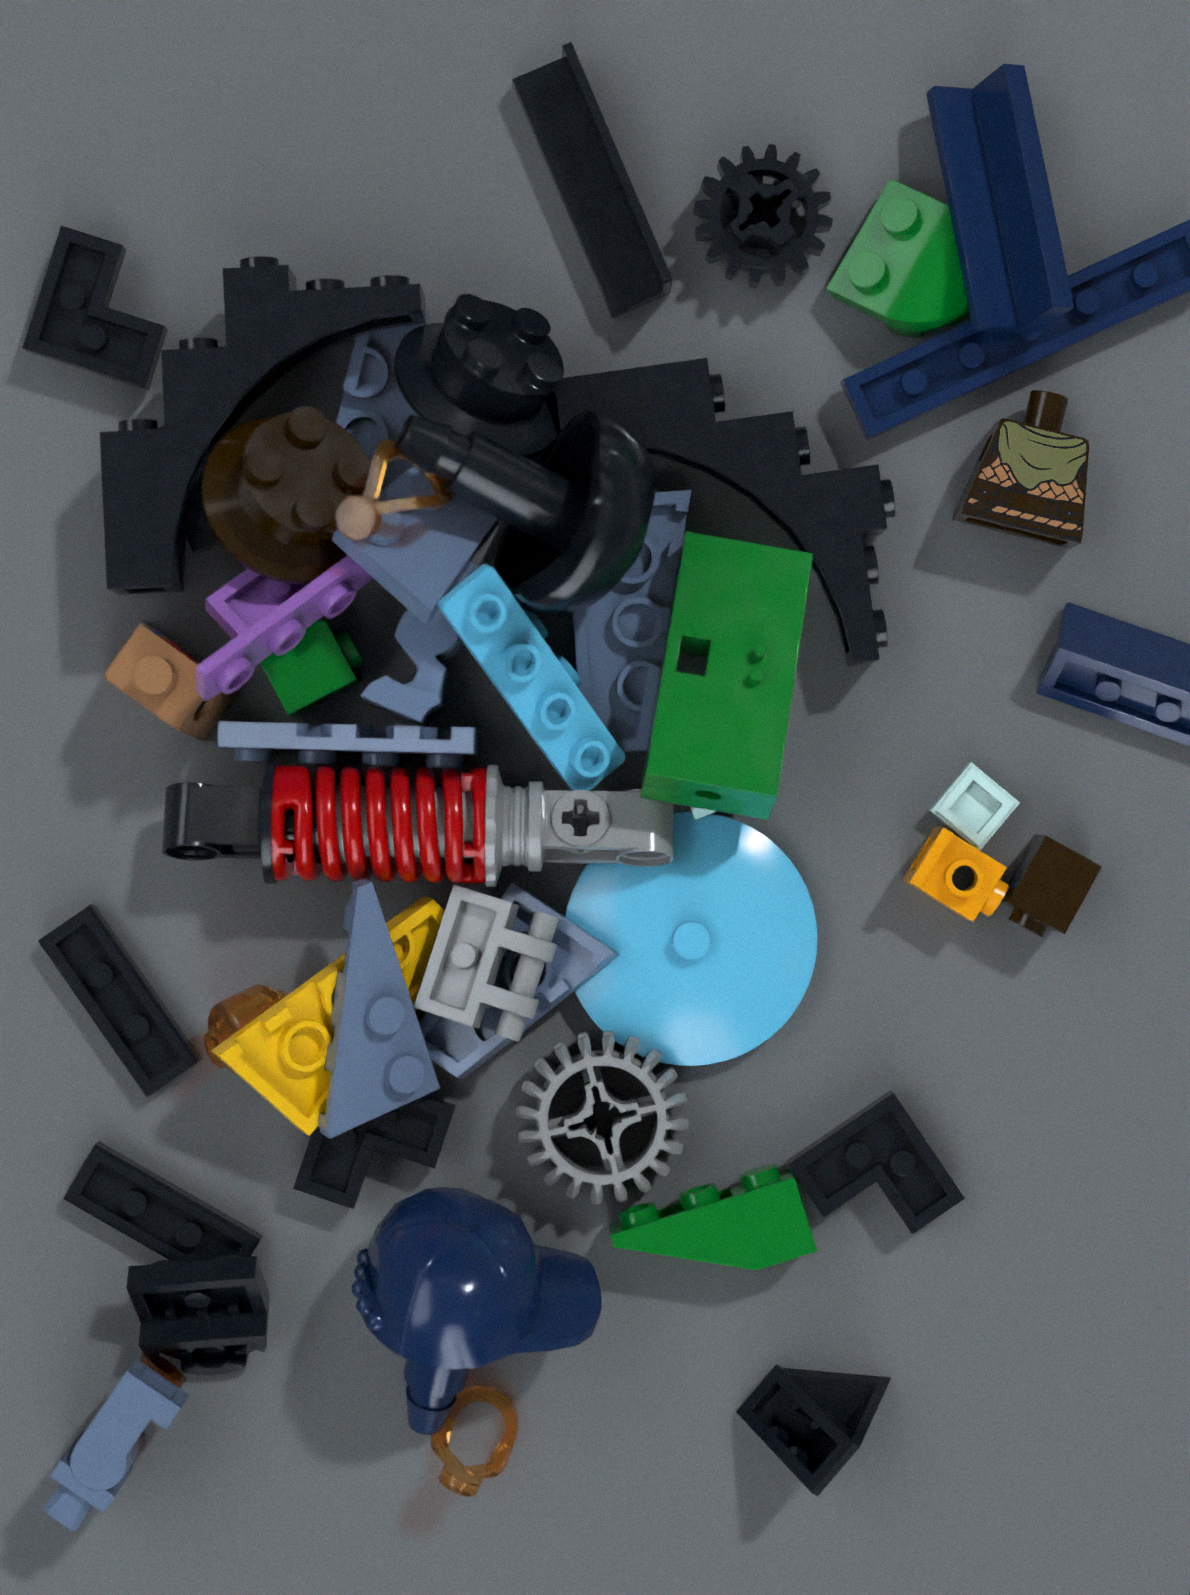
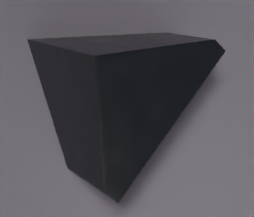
[736,1364,891,1496]

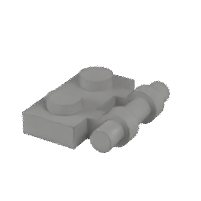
[414,884,559,1042]

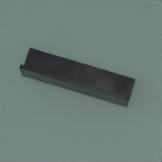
[512,42,673,318]

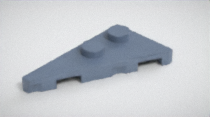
[318,878,440,1139]

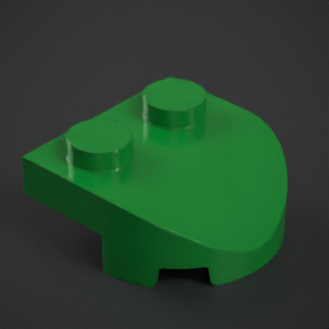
[826,179,969,338]

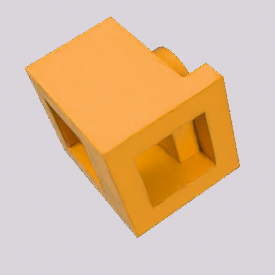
[902,826,1009,922]

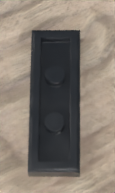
[38,904,202,1097]
[64,1141,263,1262]

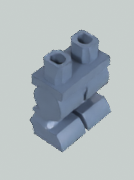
[361,562,479,727]

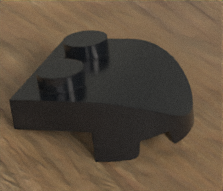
[126,1255,270,1375]

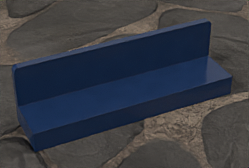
[926,64,1074,332]
[1036,603,1190,746]

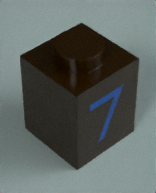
[1001,834,1102,937]

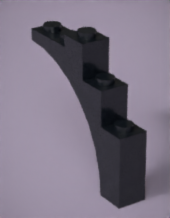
[100,256,426,595]
[554,358,895,666]

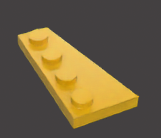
[211,896,445,1136]

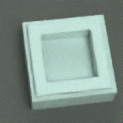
[928,762,1020,850]

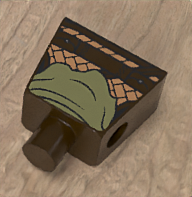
[952,390,1089,549]

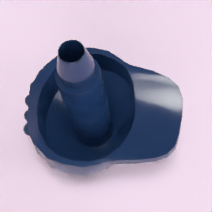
[351,1187,602,1435]

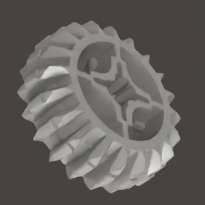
[516,1030,689,1204]

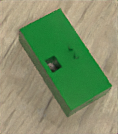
[640,531,813,820]

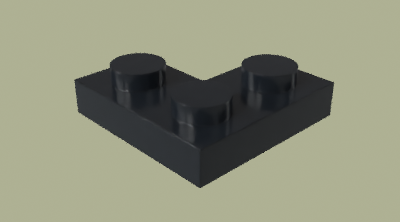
[22,226,168,390]
[786,1090,965,1234]
[293,1095,456,1209]

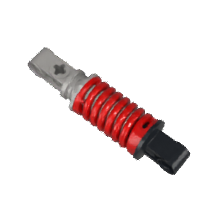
[162,762,674,887]

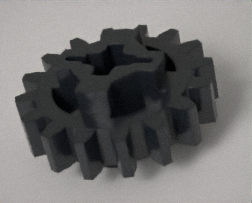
[693,144,833,288]

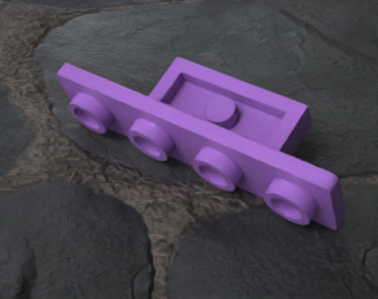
[196,555,374,702]

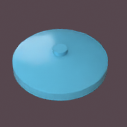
[565,811,818,1066]

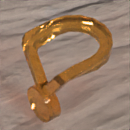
[336,440,453,540]
[431,1385,519,1497]

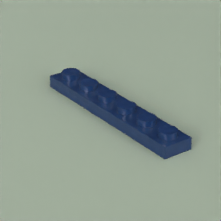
[840,219,1190,440]

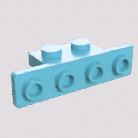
[438,564,625,791]

